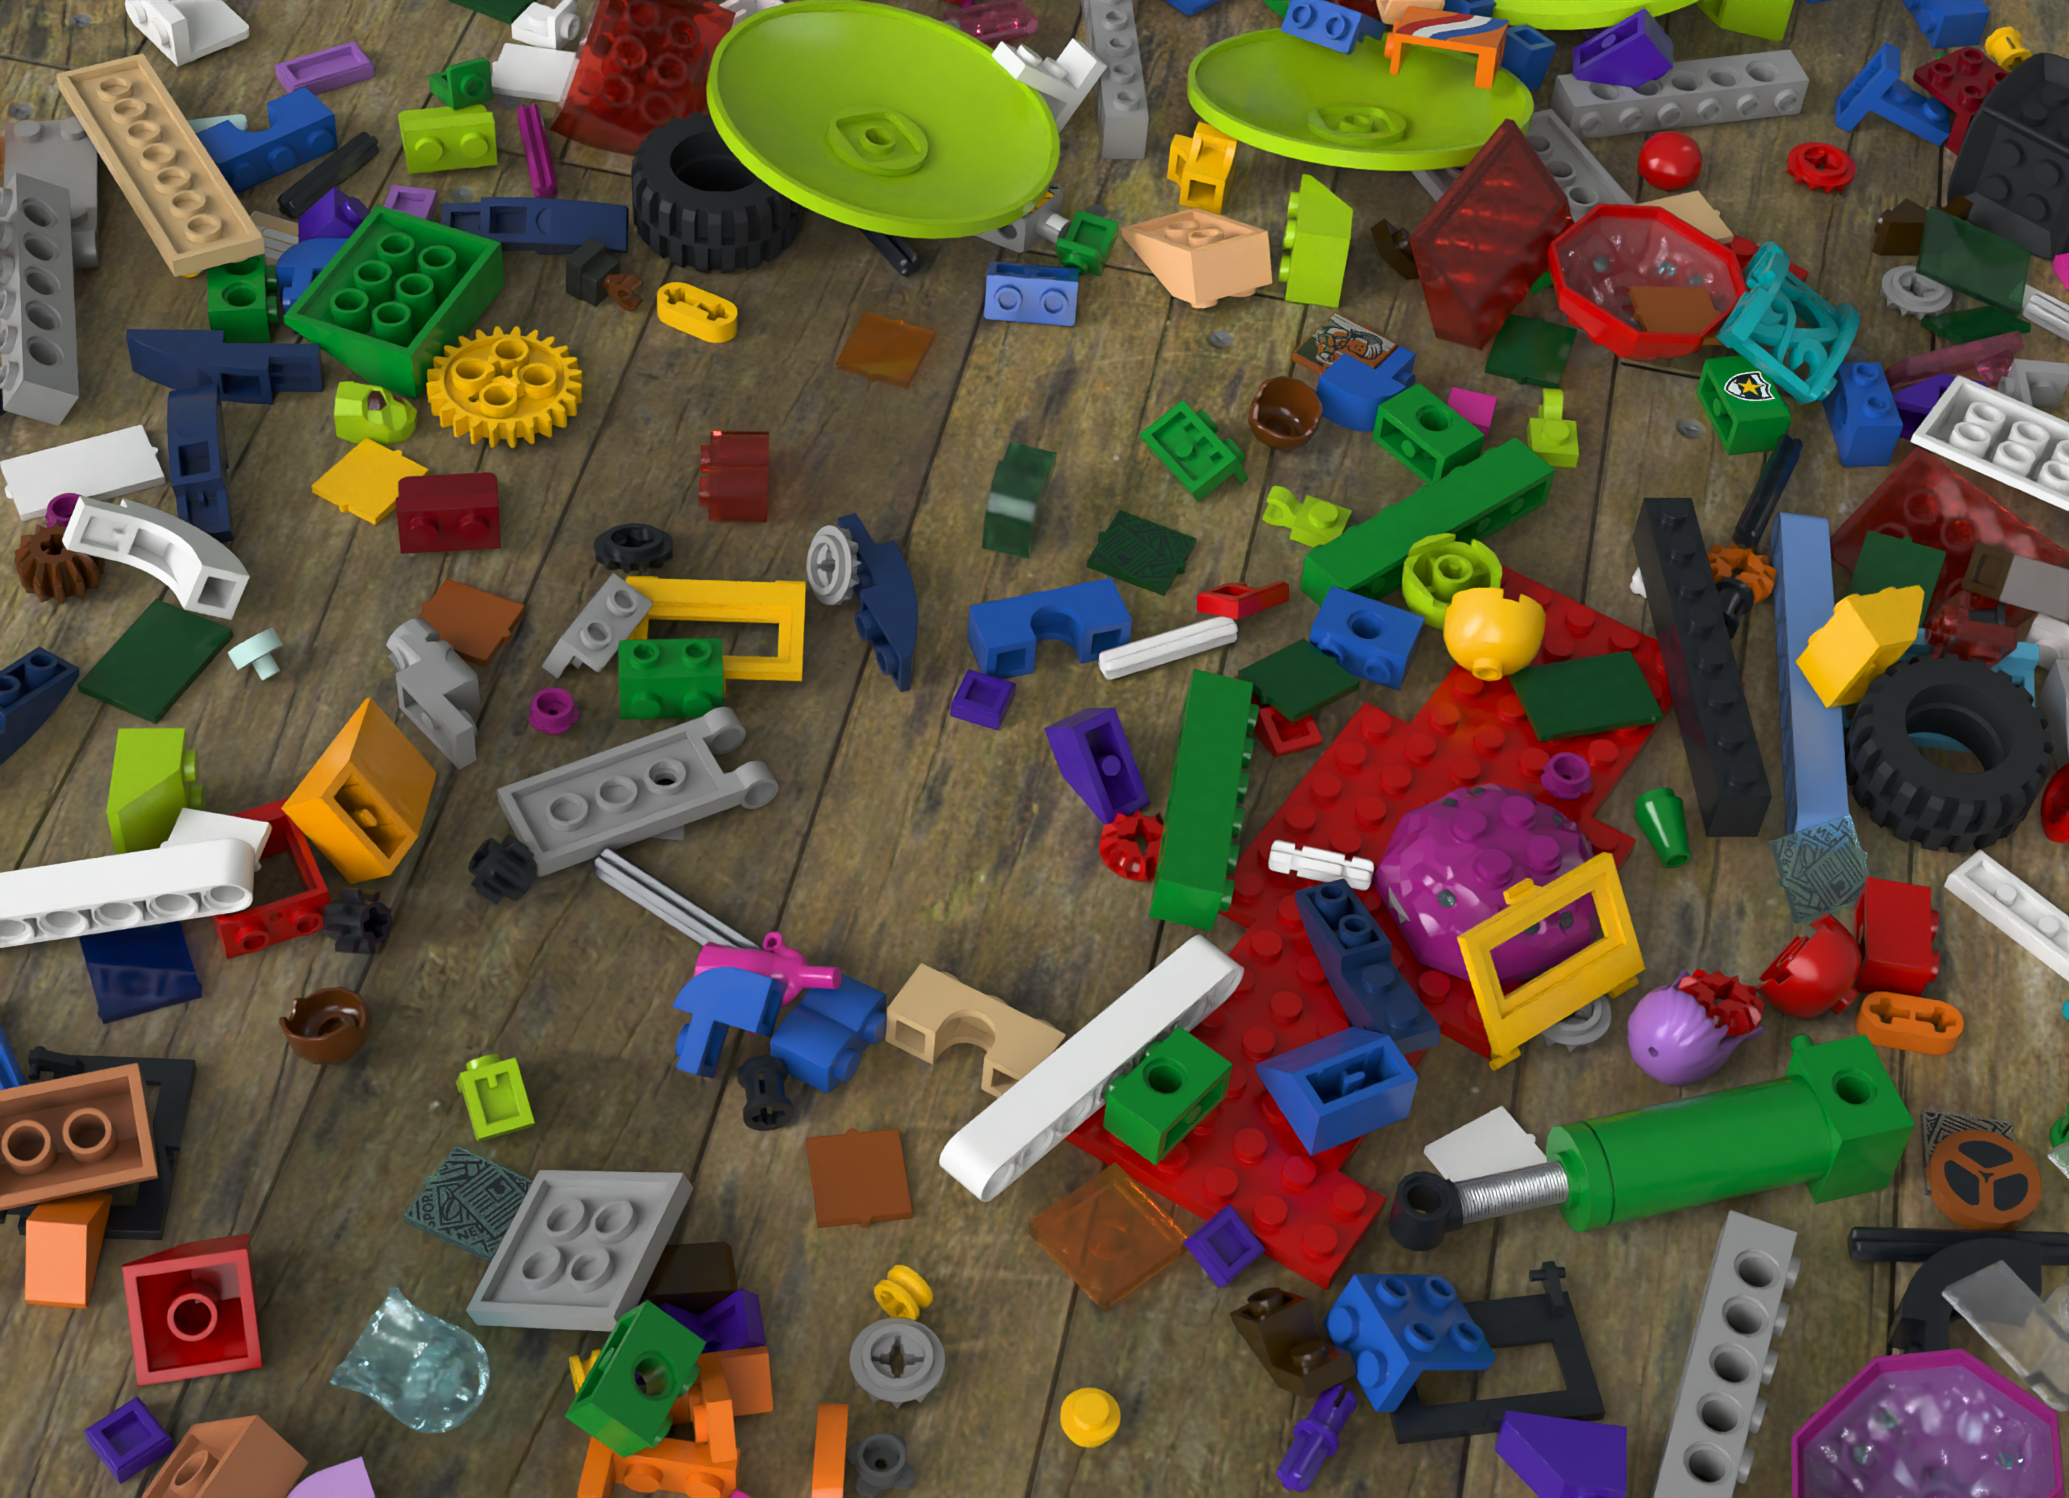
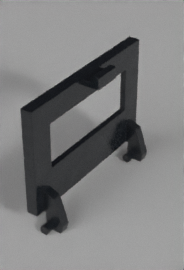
[0,1046,197,1240]
[1389,1261,1605,1444]

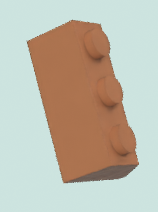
[0,1063,158,1211]
[141,1415,309,1498]

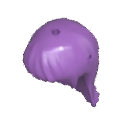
[1627,970,1764,1086]

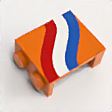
[1384,6,1509,89]

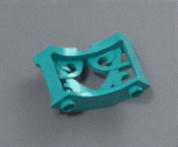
[1715,241,1860,405]

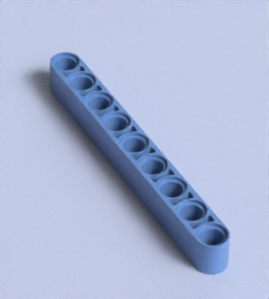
[1771,511,1849,853]

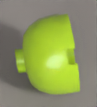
[1402,533,1502,630]

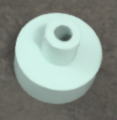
[228,627,284,681]

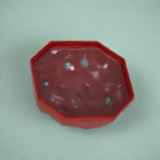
[1548,203,1748,362]

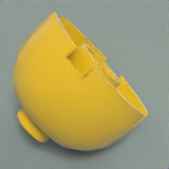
[1443,588,1546,681]

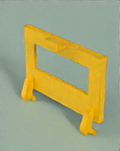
[626,575,806,697]
[1457,852,1646,1071]

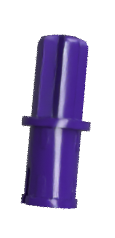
[1276,1384,1358,1493]

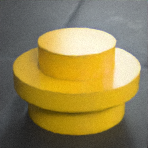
[1060,1387,1121,1448]

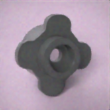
[847,1433,915,1498]

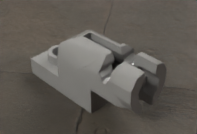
[386,617,480,770]

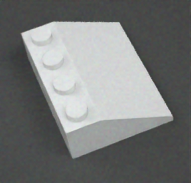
[1910,375,2069,511]

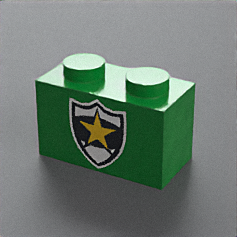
[1696,355,1791,456]

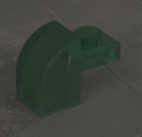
[982,442,1057,559]

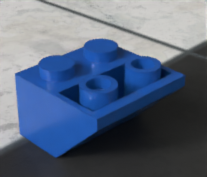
[1255,1027,1418,1156]

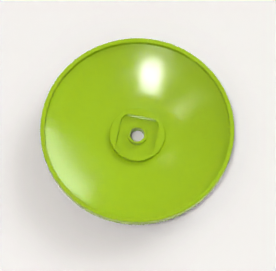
[706,0,1060,239]
[1187,28,1534,171]

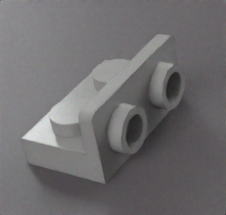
[542,573,652,679]

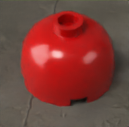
[1754,913,1862,1019]

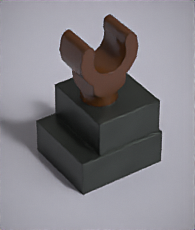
[566,237,644,311]

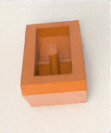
[25,1192,112,1309]

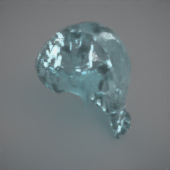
[329,1285,490,1433]

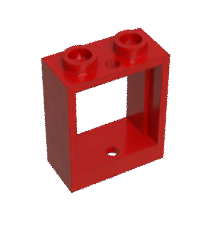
[210,798,330,959]

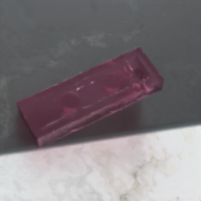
[1884,330,2024,389]

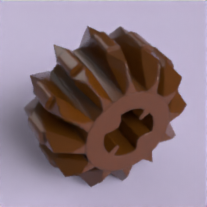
[14,519,105,605]

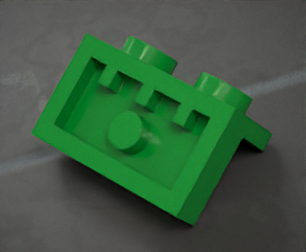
[1139,400,1248,502]

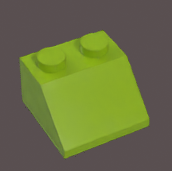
[106,728,206,855]

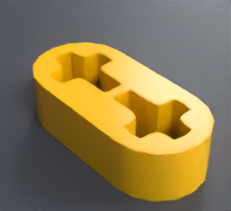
[657,282,738,343]

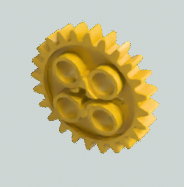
[426,326,583,448]

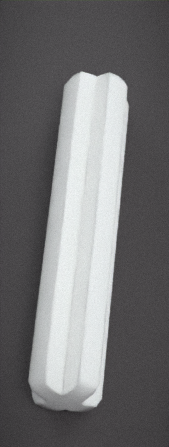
[1098,616,1238,680]

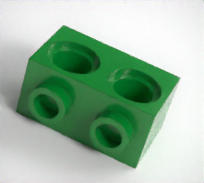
[207,253,279,343]

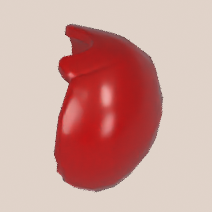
[1637,131,1703,191]

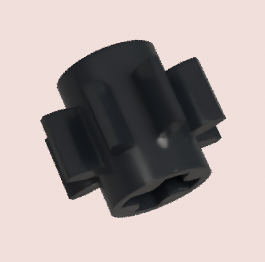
[468,834,537,905]
[323,887,392,955]

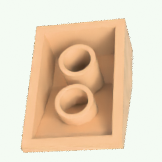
[1121,207,1273,308]

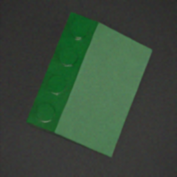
[283,205,505,399]

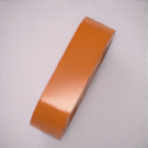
[1855,992,1964,1055]
[811,1402,849,1498]

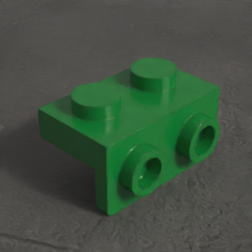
[618,638,723,720]

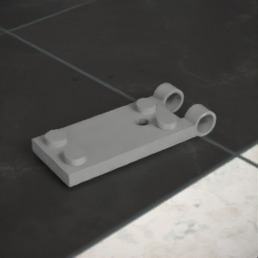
[3,117,100,269]
[497,707,779,878]

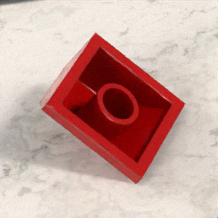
[122,1233,263,1386]

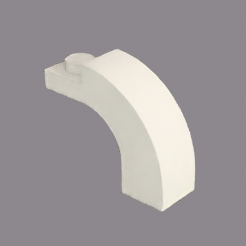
[62,496,250,620]

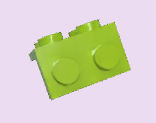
[398,104,498,174]

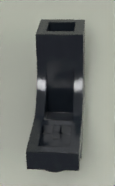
[1887,1238,2042,1354]

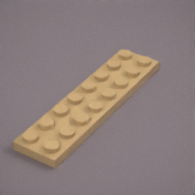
[57,53,266,277]

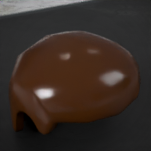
[1248,376,1323,451]
[279,986,372,1065]

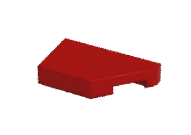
[1197,581,1290,619]

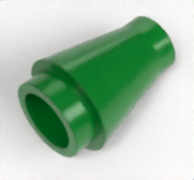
[1633,788,1692,869]

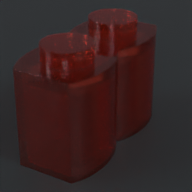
[699,430,769,522]

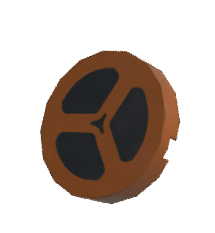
[1925,1129,2042,1231]

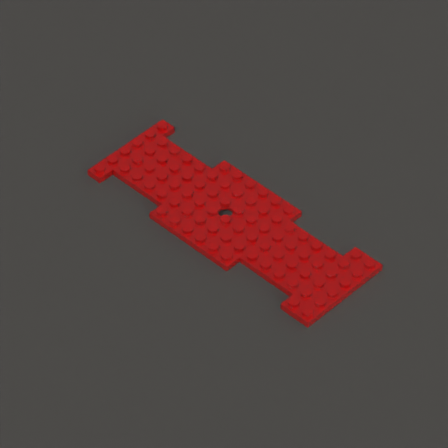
[1064,565,1745,1290]

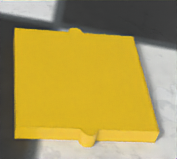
[312,437,430,525]

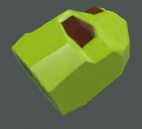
[334,381,417,445]

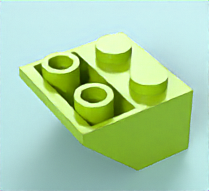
[1697,0,1794,41]
[1278,174,1353,308]

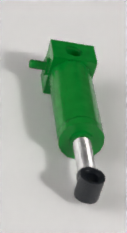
[1388,1034,1915,1252]

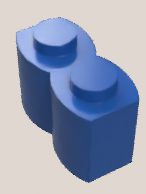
[770,973,887,1094]

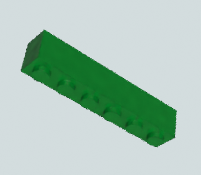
[1300,437,1555,608]
[1148,669,1259,932]

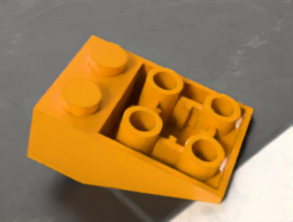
[281,697,437,884]

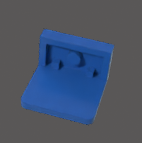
[1322,1274,1496,1412]

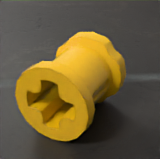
[1984,26,2033,72]

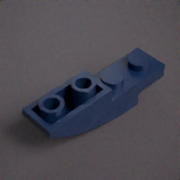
[441,197,629,255]
[126,329,324,405]
[167,383,235,543]
[837,513,918,692]
[0,646,79,765]
[1295,878,1440,1055]

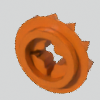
[1707,541,1777,604]

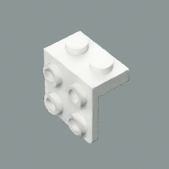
[125,0,250,67]

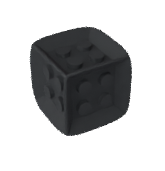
[1947,52,2069,260]

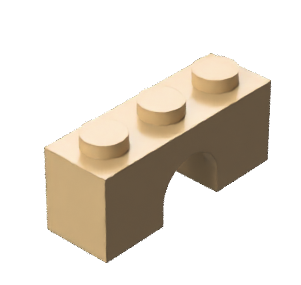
[885,963,1066,1098]

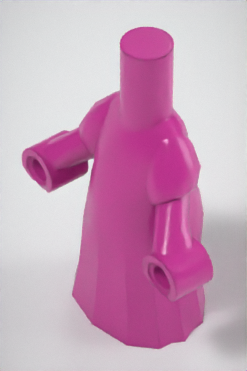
[693,932,842,1035]

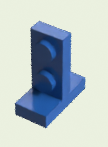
[1835,42,1950,147]

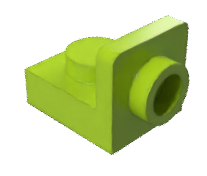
[456,1054,535,1142]

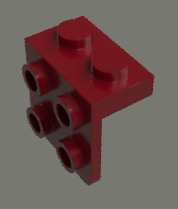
[1913,47,2010,156]
[396,472,501,554]

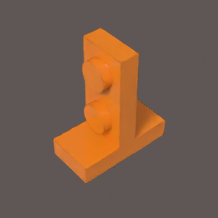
[668,1345,774,1463]
[577,1436,740,1498]

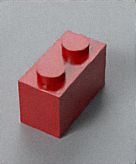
[1854,877,1940,997]

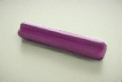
[517,103,558,199]

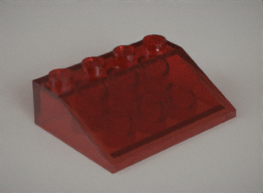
[549,0,736,157]
[1409,118,1575,350]
[1830,446,2069,634]

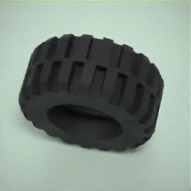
[631,111,803,274]
[1844,653,2054,853]

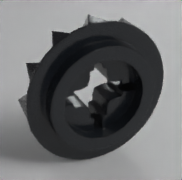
[594,523,673,574]

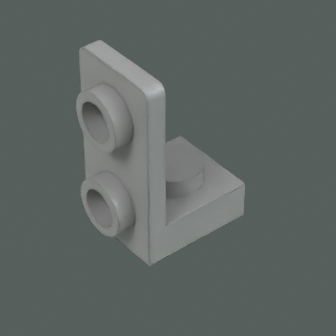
[1997,359,2069,409]

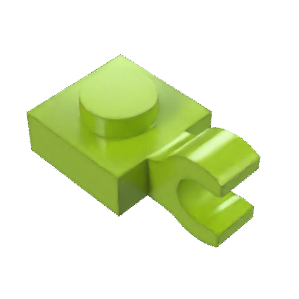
[1526,388,1579,468]
[1262,486,1352,548]

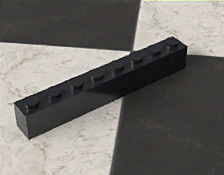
[1632,498,1772,837]

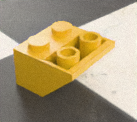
[1795,585,1925,709]

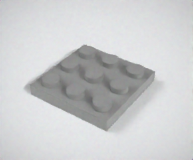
[466,1170,693,1332]

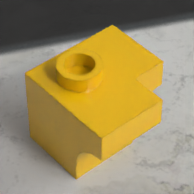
[1167,122,1240,215]

